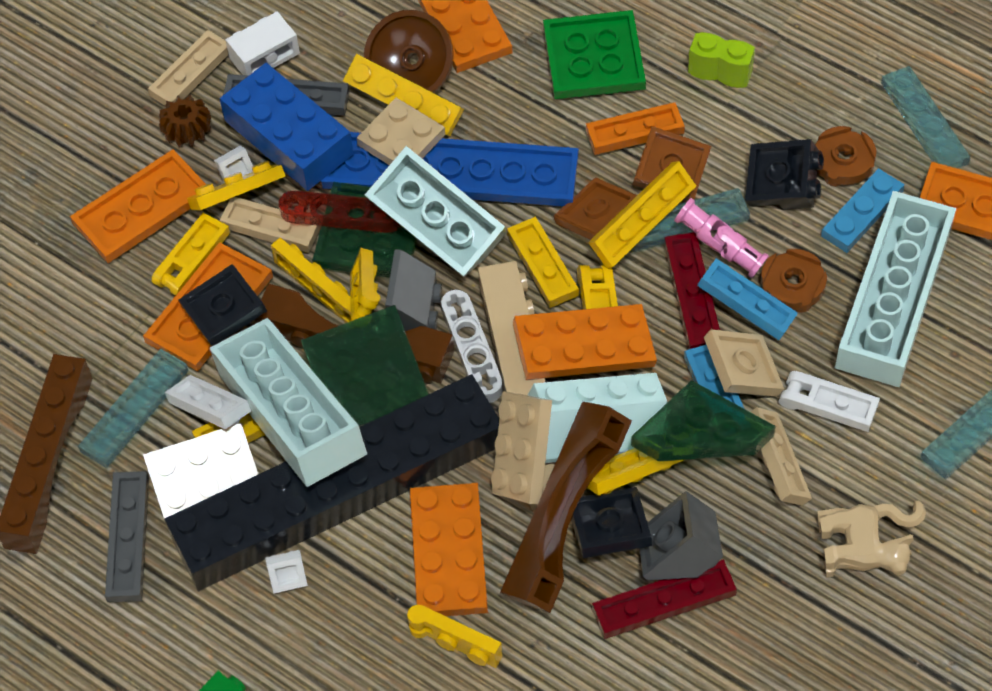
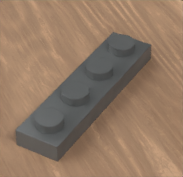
[223,74,350,116]
[105,471,149,602]

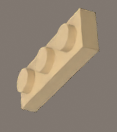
[148,30,229,105]
[219,197,321,253]
[747,407,812,506]

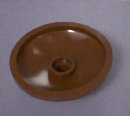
[364,10,454,93]

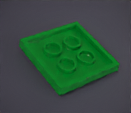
[543,10,646,99]

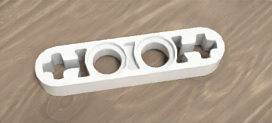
[441,290,503,403]

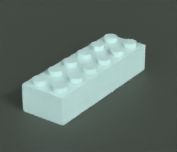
[835,191,956,387]
[210,318,367,487]

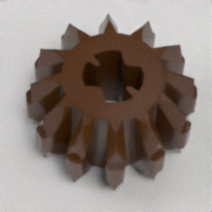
[159,94,212,148]

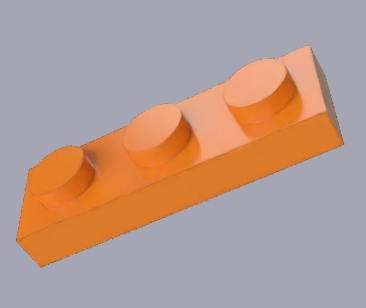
[586,102,685,155]

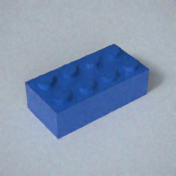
[219,62,354,191]

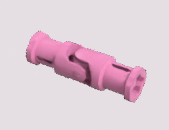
[674,198,769,278]

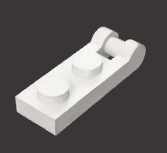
[779,371,880,432]

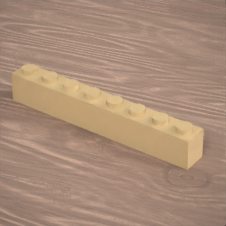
[478,261,556,511]

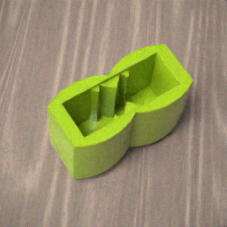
[688,32,755,88]

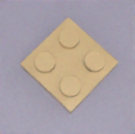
[357,97,445,165]
[704,330,784,397]

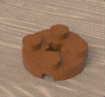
[815,126,877,187]
[761,249,827,313]

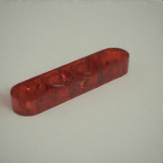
[279,191,401,233]

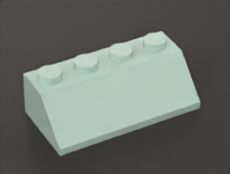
[365,146,507,277]
[528,373,667,463]

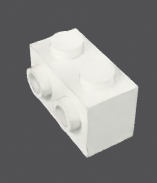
[225,11,300,76]

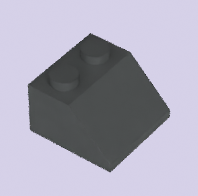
[385,249,442,333]
[640,491,723,580]

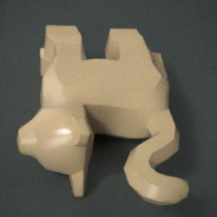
[817,500,926,577]

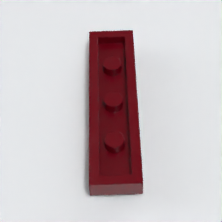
[664,232,720,349]
[592,559,737,639]

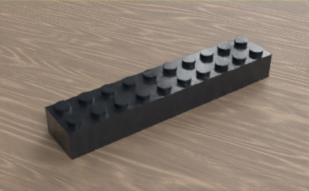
[164,374,499,592]

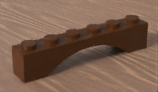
[255,283,454,383]
[0,354,93,554]
[500,401,632,613]

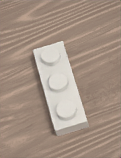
[165,375,251,429]

